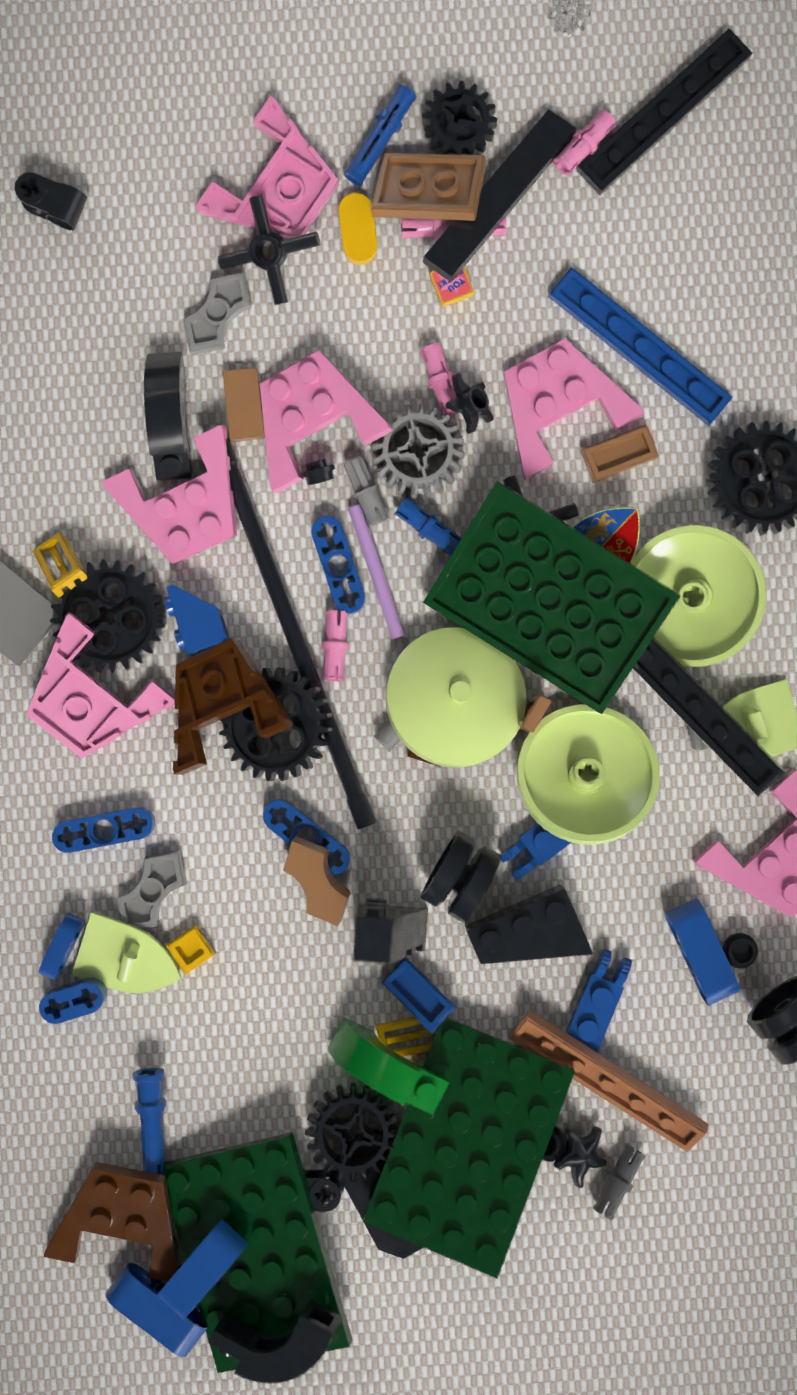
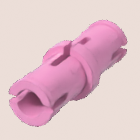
[553,109,616,176]
[420,343,457,416]
[321,610,349,681]

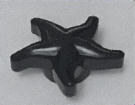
[445,373,494,434]
[553,1126,607,1188]

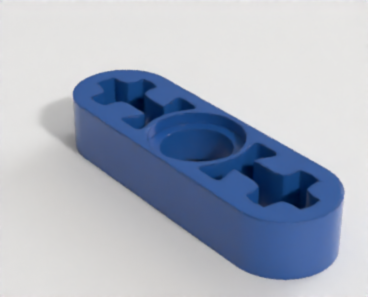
[311,516,365,615]
[263,799,350,875]
[52,807,156,853]

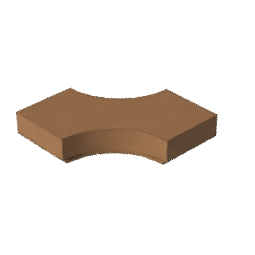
[283,836,351,926]

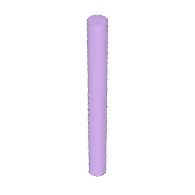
[348,504,405,640]

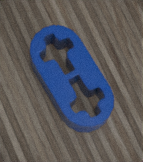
[38,913,85,981]
[39,978,107,1024]

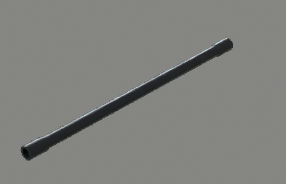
[226,434,377,830]

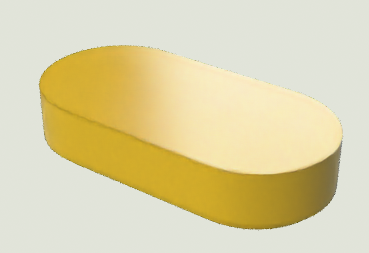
[338,193,377,265]

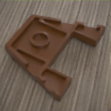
[173,638,293,775]
[44,1162,181,1282]

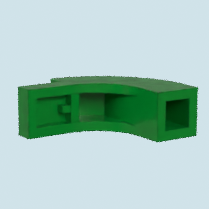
[327,1017,449,1115]

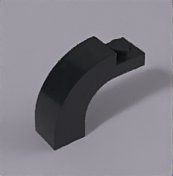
[144,352,192,480]
[208,1300,343,1384]

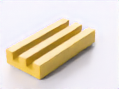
[32,531,88,598]
[376,1016,437,1057]

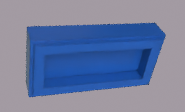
[381,957,457,1033]

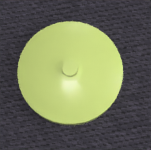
[631,525,767,667]
[385,627,526,768]
[516,704,660,845]

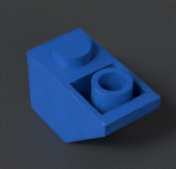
[164,585,230,656]

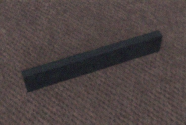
[577,28,753,195]
[423,109,576,282]
[633,637,786,797]

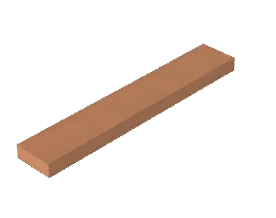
[509,1009,709,1152]

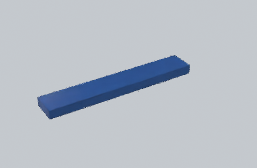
[549,267,733,426]

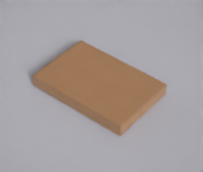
[371,153,486,221]

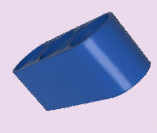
[664,898,741,1006]
[156,1219,249,1321]
[105,1262,208,1357]

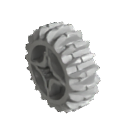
[371,404,465,499]

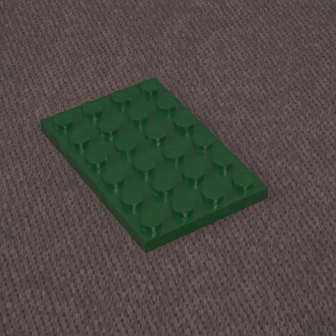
[423,481,681,715]
[363,1018,575,1279]
[163,1132,353,1373]

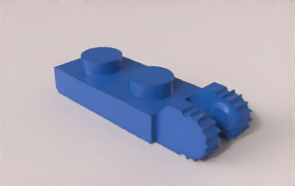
[501,823,572,880]
[565,948,632,1053]

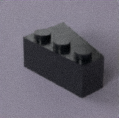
[465,884,594,964]
[352,898,428,964]

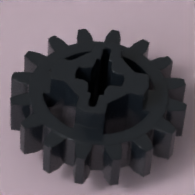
[422,80,498,155]

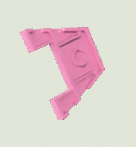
[195,96,339,238]
[503,338,645,480]
[260,350,394,493]
[101,425,237,564]
[26,611,175,759]
[693,770,797,918]

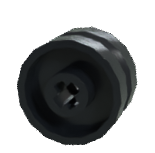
[420,830,502,923]
[747,976,797,1065]

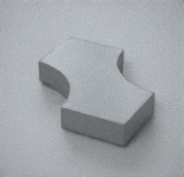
[183,271,252,356]
[116,850,187,929]

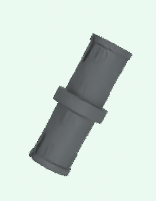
[593,1144,646,1220]

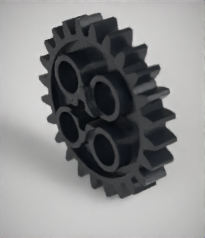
[706,421,797,536]
[50,559,167,674]
[219,667,332,781]

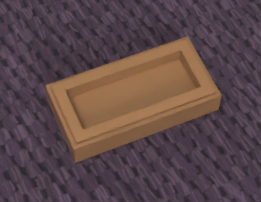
[222,367,265,442]
[580,424,659,483]
[519,695,552,733]

